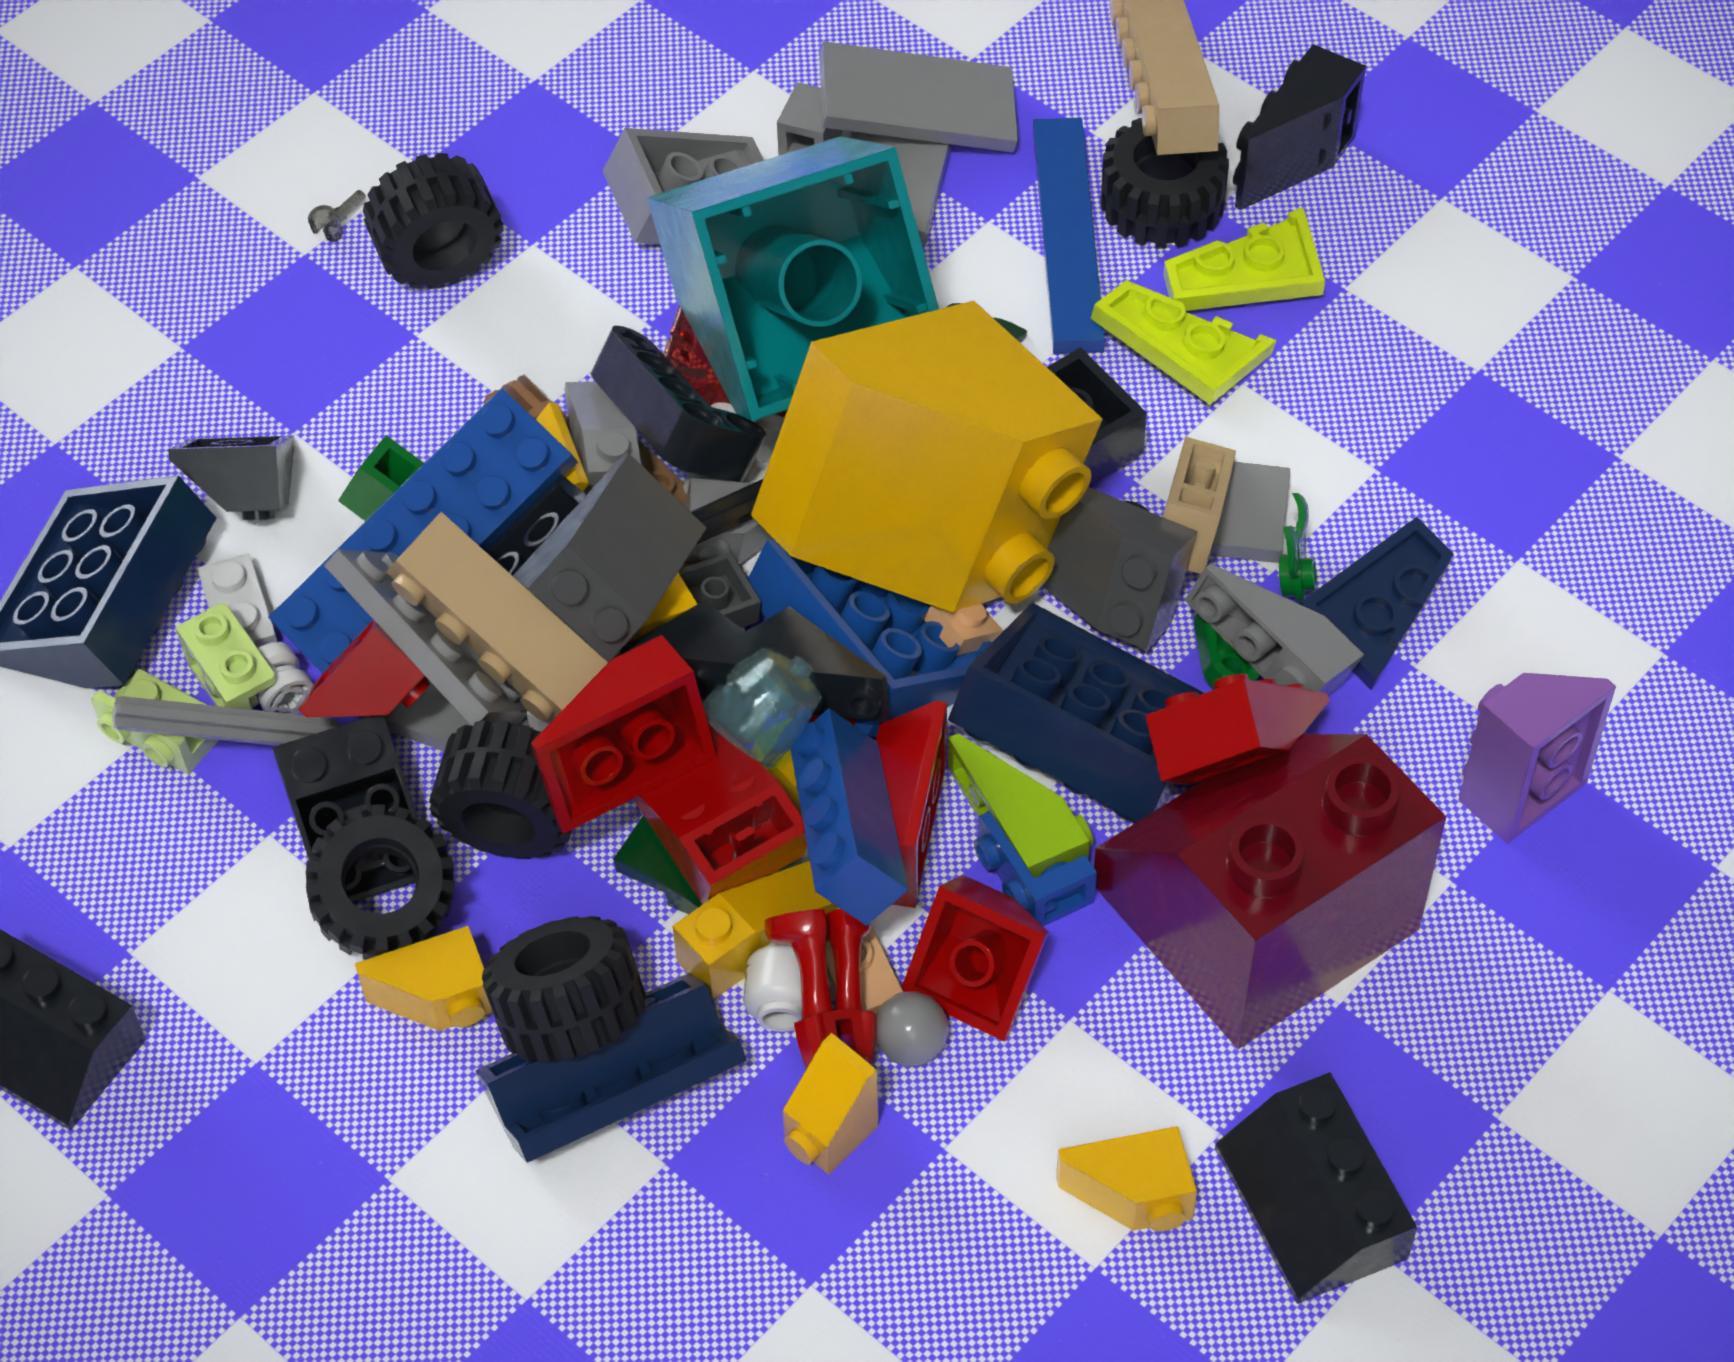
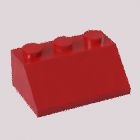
[876,701,947,908]

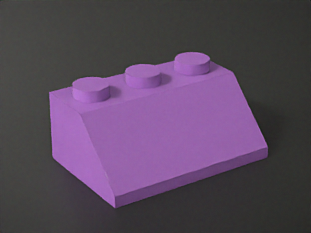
[1458,672,1616,844]

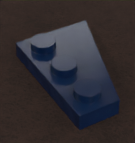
[1300,517,1454,690]

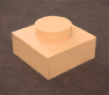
[924,603,1004,656]

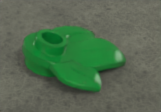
[1279,493,1317,602]

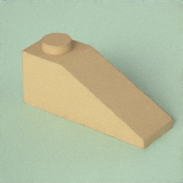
[1163,436,1237,574]

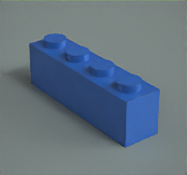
[789,708,909,926]

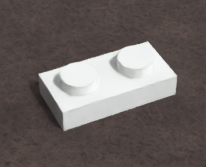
[197,553,277,649]

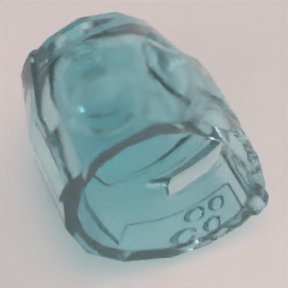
[702,648,821,768]

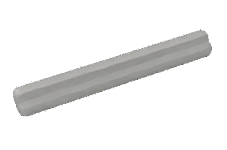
[112,696,338,746]

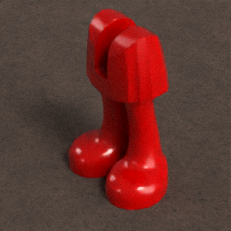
[764,908,877,1069]

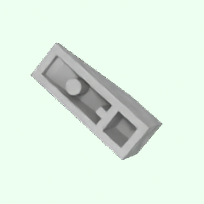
[564,382,641,495]

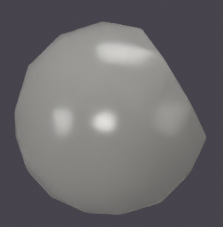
[876,991,949,1067]

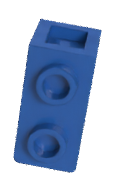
[974,811,1097,927]

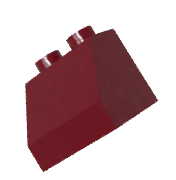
[1094,734,1447,1050]

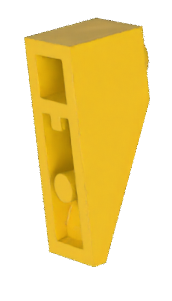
[672,861,840,1001]

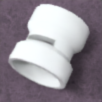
[258,642,313,714]

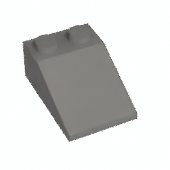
[603,128,764,244]

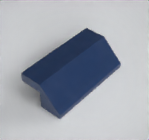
[475,973,747,1163]

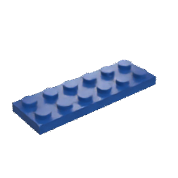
[268,388,578,674]

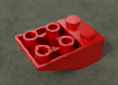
[1145,674,1329,785]
[633,716,807,905]

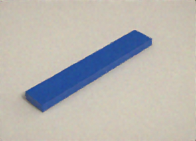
[1033,117,1105,354]

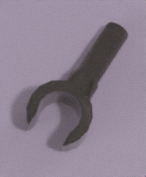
[308,190,366,242]

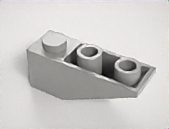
[1185,564,1364,696]

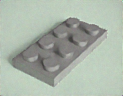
[324,549,528,726]

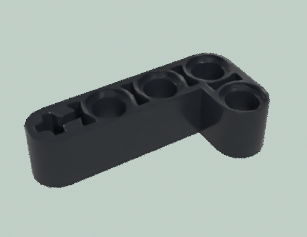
[590,325,767,482]

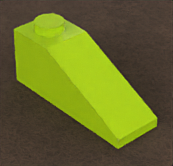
[948,733,1093,878]

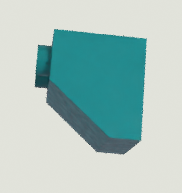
[647,136,939,421]

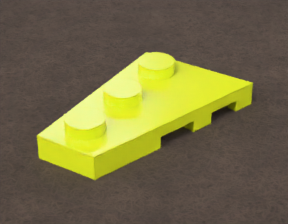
[1163,207,1325,311]
[1091,280,1277,405]

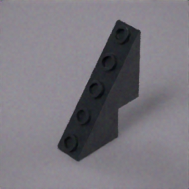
[620,601,889,722]

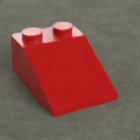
[531,635,717,834]

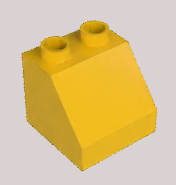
[751,300,1102,613]

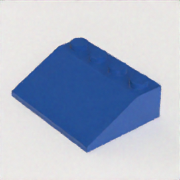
[748,539,992,737]

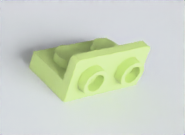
[175,603,276,710]
[91,668,219,775]

